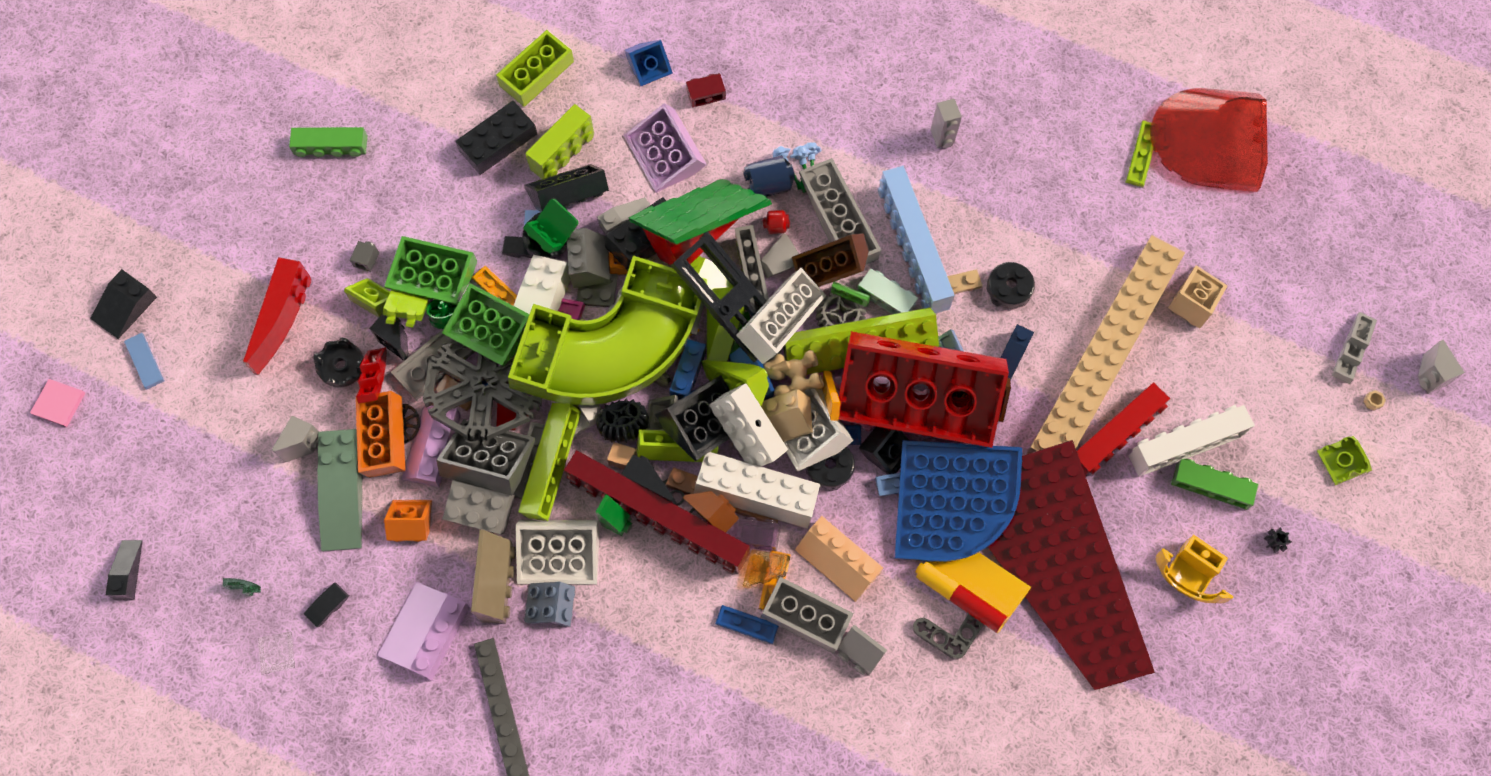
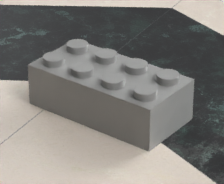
[761,577,854,653]

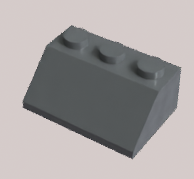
[567,228,611,288]

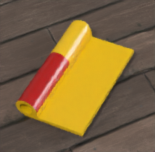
[915,553,1031,634]

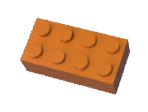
[355,391,405,478]

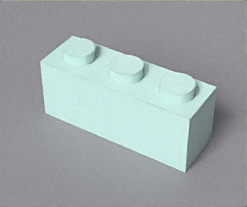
[857,269,918,314]

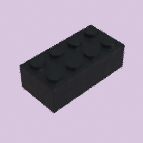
[455,100,537,175]
[605,197,666,271]

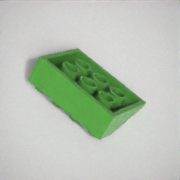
[384,236,477,305]
[442,283,529,367]

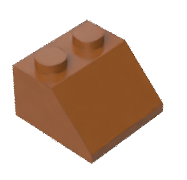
[683,491,739,532]

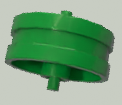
[426,300,459,329]

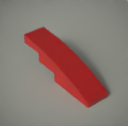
[356,347,387,404]

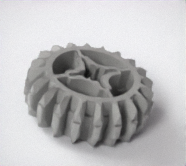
[815,292,866,327]

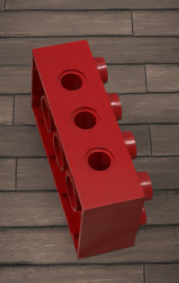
[839,331,1009,448]

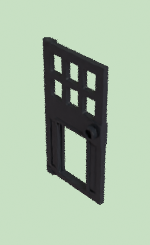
[671,231,767,363]

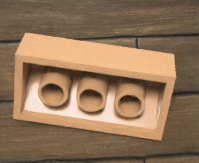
[795,516,883,602]

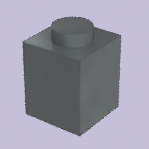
[350,241,379,272]

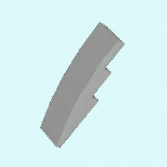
[1332,312,1377,384]

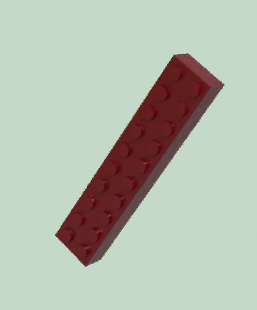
[564,450,750,574]

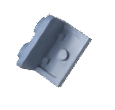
[524,582,575,627]

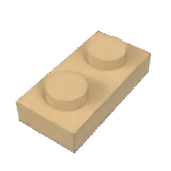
[947,269,983,294]

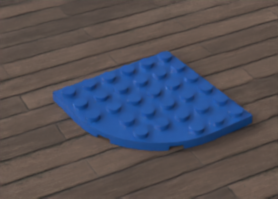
[895,440,1023,562]

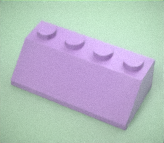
[401,406,461,488]

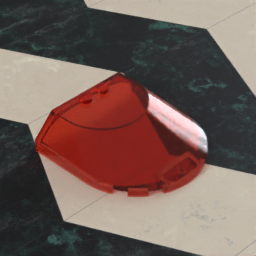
[1150,88,1268,192]

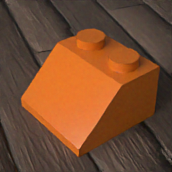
[384,500,432,542]

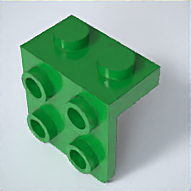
[523,199,579,253]

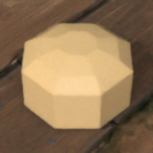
[1363,390,1386,411]

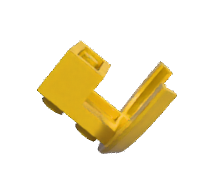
[1155,534,1234,604]

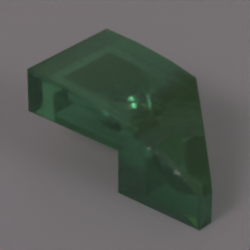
[222,578,261,596]

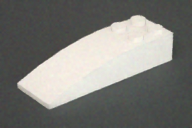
[508,255,571,362]

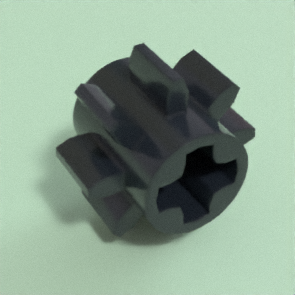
[1264,527,1292,553]

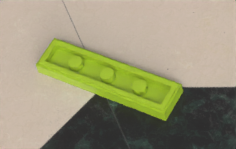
[1125,120,1160,188]

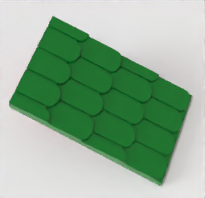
[628,179,772,265]

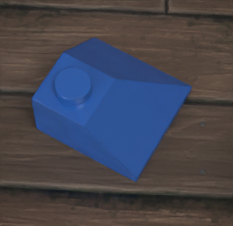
[624,39,673,86]

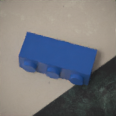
[669,339,706,400]

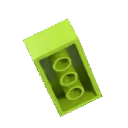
[496,30,574,107]
[525,104,594,179]

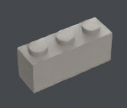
[930,99,962,148]

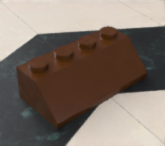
[792,233,869,287]

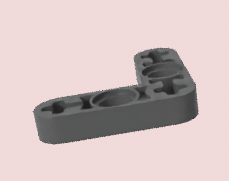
[913,614,984,660]

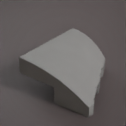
[761,234,799,278]

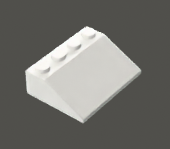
[784,389,853,471]
[516,520,599,584]

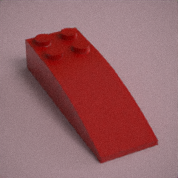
[243,257,311,375]

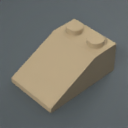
[1168,265,1227,329]

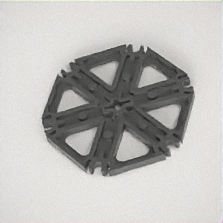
[423,341,542,440]

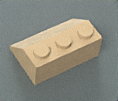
[761,389,813,442]

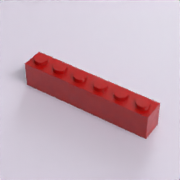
[1077,382,1171,476]

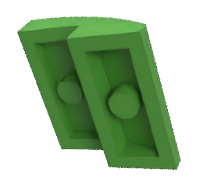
[831,282,871,307]

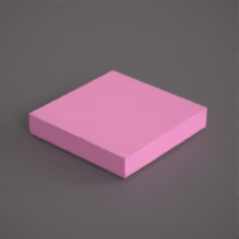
[30,379,85,427]

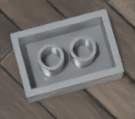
[443,480,515,534]

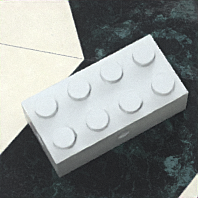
[709,383,788,467]

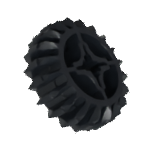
[596,398,649,444]

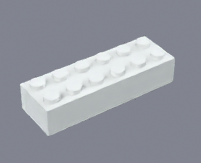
[736,268,826,364]
[1129,405,1255,477]
[694,452,820,529]

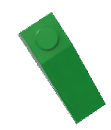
[596,495,633,536]

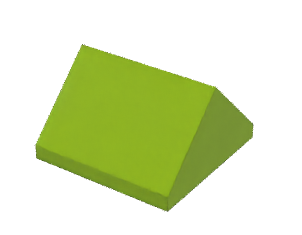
[344,278,390,318]

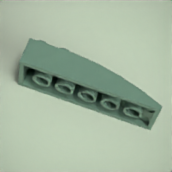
[317,429,363,551]

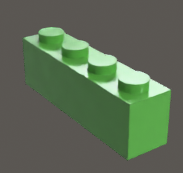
[289,127,368,157]
[1171,459,1258,510]

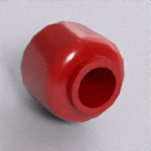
[763,210,790,234]

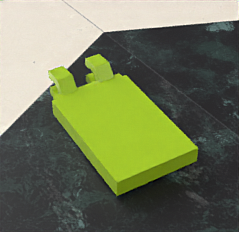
[383,290,430,328]

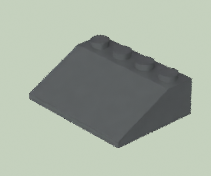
[436,419,535,496]

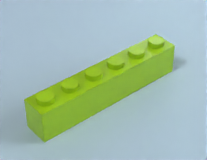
[518,403,581,521]

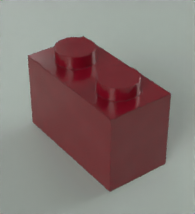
[686,73,726,108]

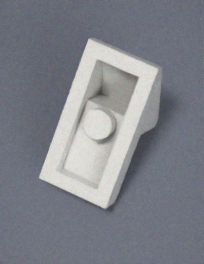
[574,404,602,437]

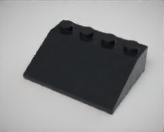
[655,375,730,461]

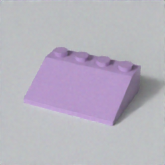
[624,103,707,193]
[377,582,470,681]

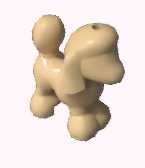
[764,351,824,396]

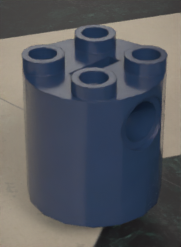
[743,155,795,197]

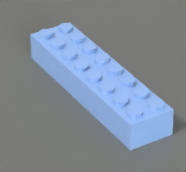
[878,165,955,314]

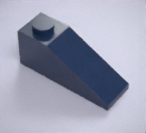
[1000,324,1034,381]

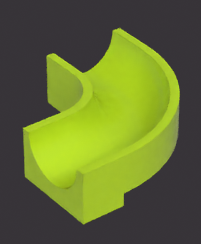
[508,256,708,405]

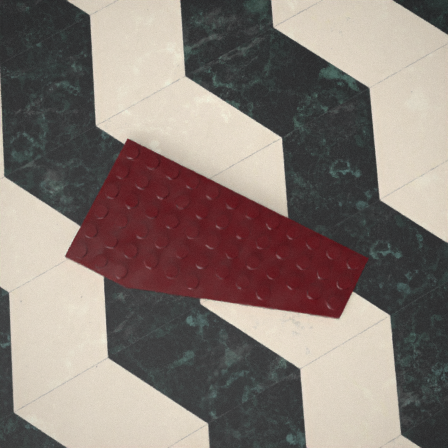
[988,440,1155,690]

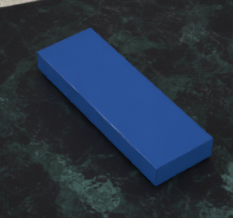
[715,605,779,645]

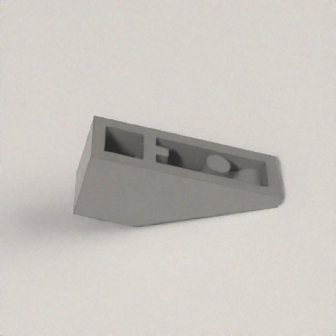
[597,197,650,235]

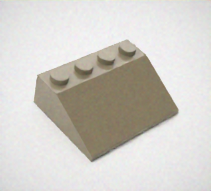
[471,530,516,624]

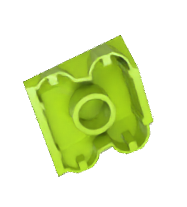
[1317,436,1372,485]

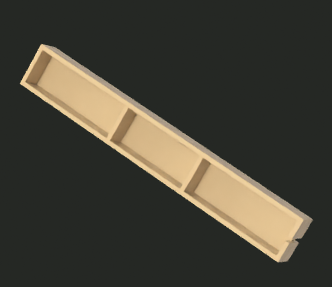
[1027,235,1185,454]

